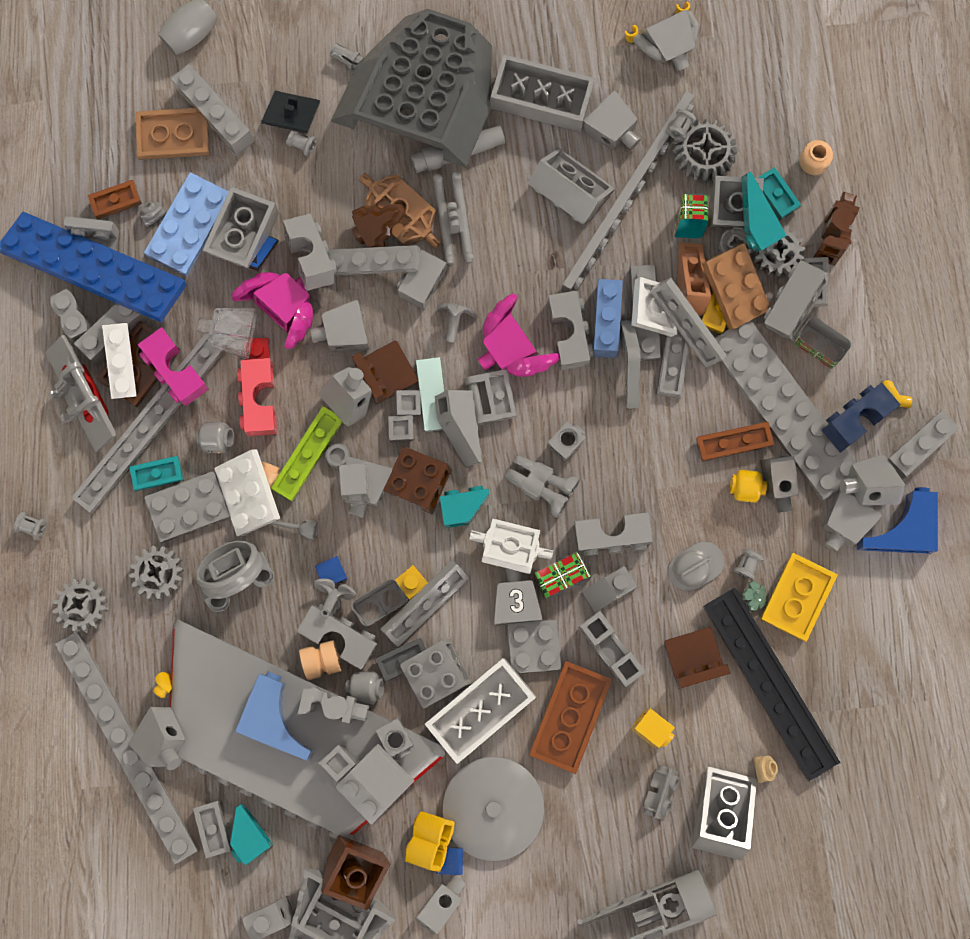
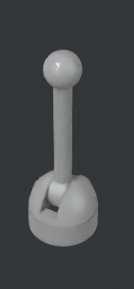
[270,519,318,540]

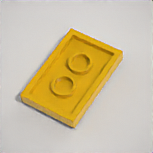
[760,553,838,642]

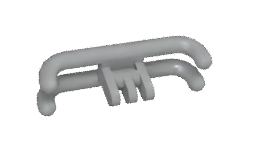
[433,171,474,266]

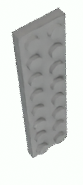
[715,320,856,501]

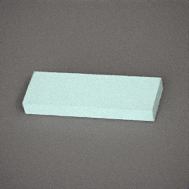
[416,357,444,432]

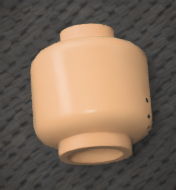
[799,140,833,175]

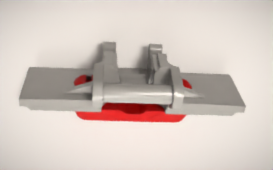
[45,335,116,453]

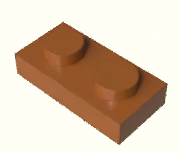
[88,180,142,220]

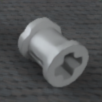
[666,109,696,141]
[286,130,317,157]
[13,512,47,541]
[733,548,764,580]

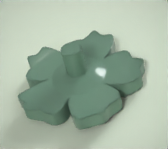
[742,581,767,612]

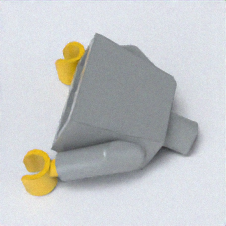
[625,2,699,71]

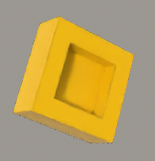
[395,565,428,600]

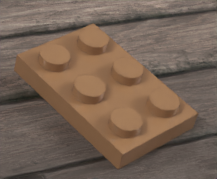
[136,108,210,160]
[702,243,770,330]

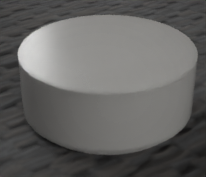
[325,443,350,469]

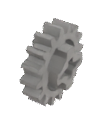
[751,225,805,277]
[129,546,185,600]
[52,578,109,633]

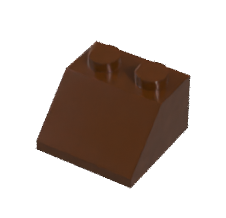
[321,835,391,910]

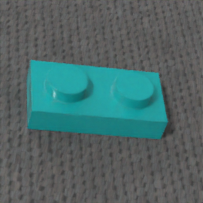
[757,167,801,220]
[129,456,184,492]

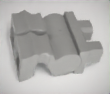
[298,687,370,723]

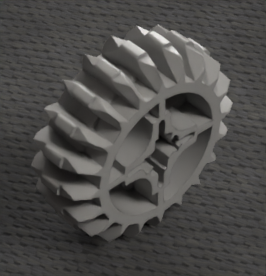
[673,118,738,183]

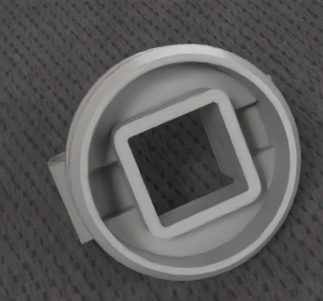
[196,541,274,612]

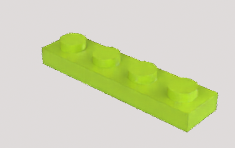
[271,406,343,502]

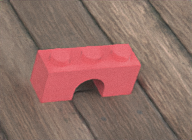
[237,358,277,437]

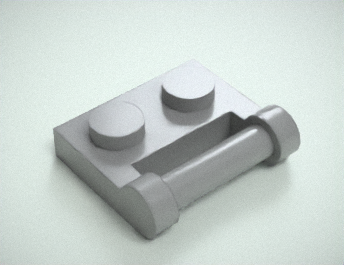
[464,369,517,426]

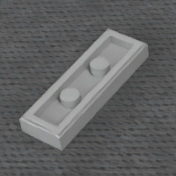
[657,329,689,399]

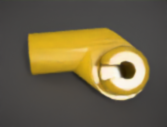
[153,672,172,698]

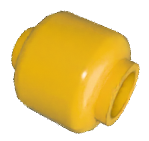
[730,469,767,503]

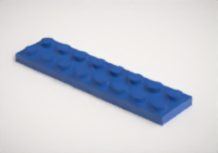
[0,211,187,323]

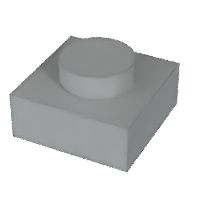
[394,390,421,416]
[388,415,414,442]

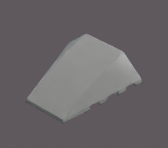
[288,868,396,939]

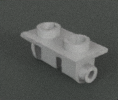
[643,765,680,820]

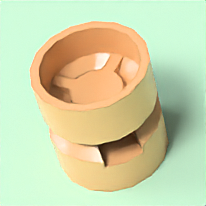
[299,640,342,681]

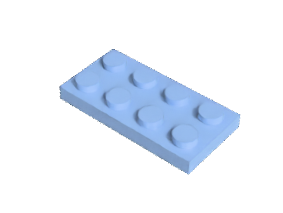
[144,172,229,277]

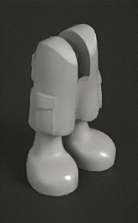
[504,455,580,519]

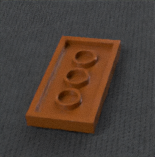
[529,661,612,774]

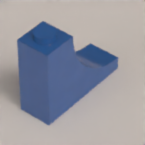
[857,487,938,554]

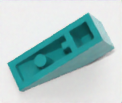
[742,172,787,252]

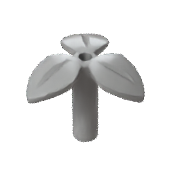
[437,303,478,343]
[314,579,356,617]

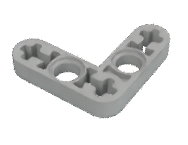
[620,320,640,409]

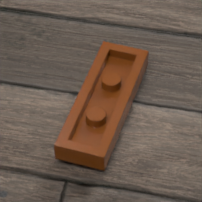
[696,422,774,462]

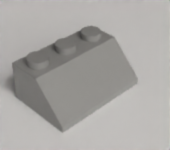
[527,148,615,224]

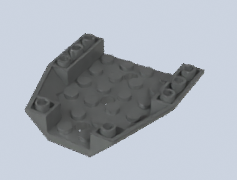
[331,9,492,168]

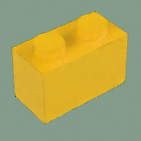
[630,708,675,748]

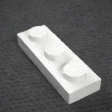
[102,323,136,399]

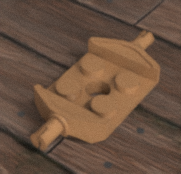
[359,172,442,249]

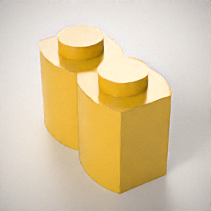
[405,811,455,872]

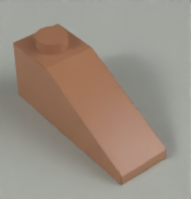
[677,242,711,316]

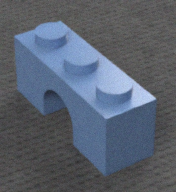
[593,279,623,358]

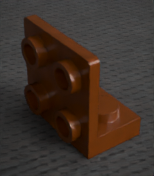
[352,340,419,404]
[384,447,452,514]
[664,627,731,689]

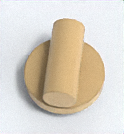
[753,755,778,783]

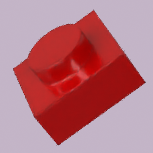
[244,337,270,360]

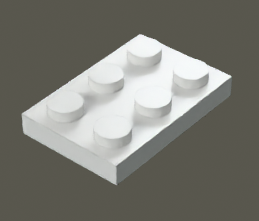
[214,450,280,536]

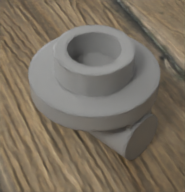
[139,201,166,228]

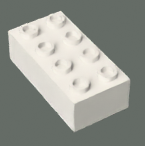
[425,658,536,764]

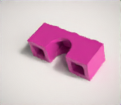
[138,327,209,407]

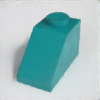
[230,804,274,866]

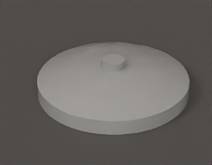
[443,757,544,861]

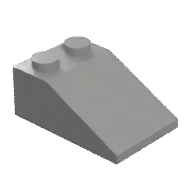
[202,187,279,269]
[692,766,757,860]

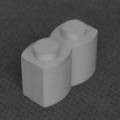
[50,289,92,342]

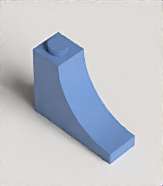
[235,671,314,761]

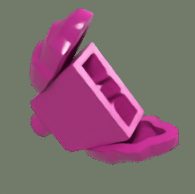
[231,272,313,349]
[477,293,559,377]

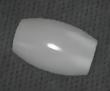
[158,0,218,55]

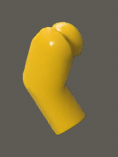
[882,380,912,408]

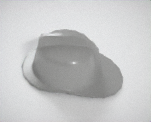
[668,542,724,591]

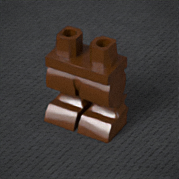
[813,192,860,266]

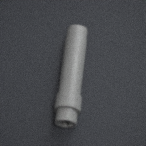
[410,125,505,174]

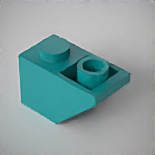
[440,486,489,529]

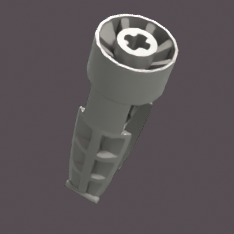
[577,870,717,939]

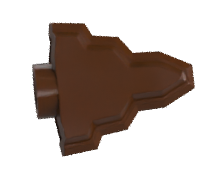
[352,204,406,248]

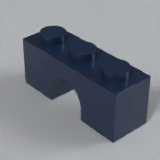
[821,382,901,453]

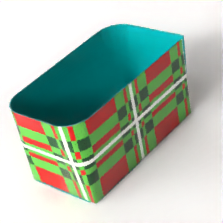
[675,194,708,238]

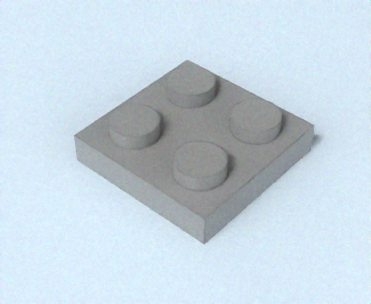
[507,620,562,674]

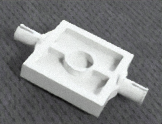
[469,519,554,574]

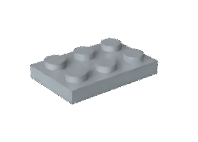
[145,471,231,543]

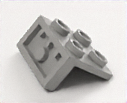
[63,216,119,251]
[400,639,473,708]

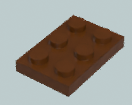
[96,321,180,407]

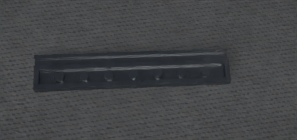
[703,588,841,782]

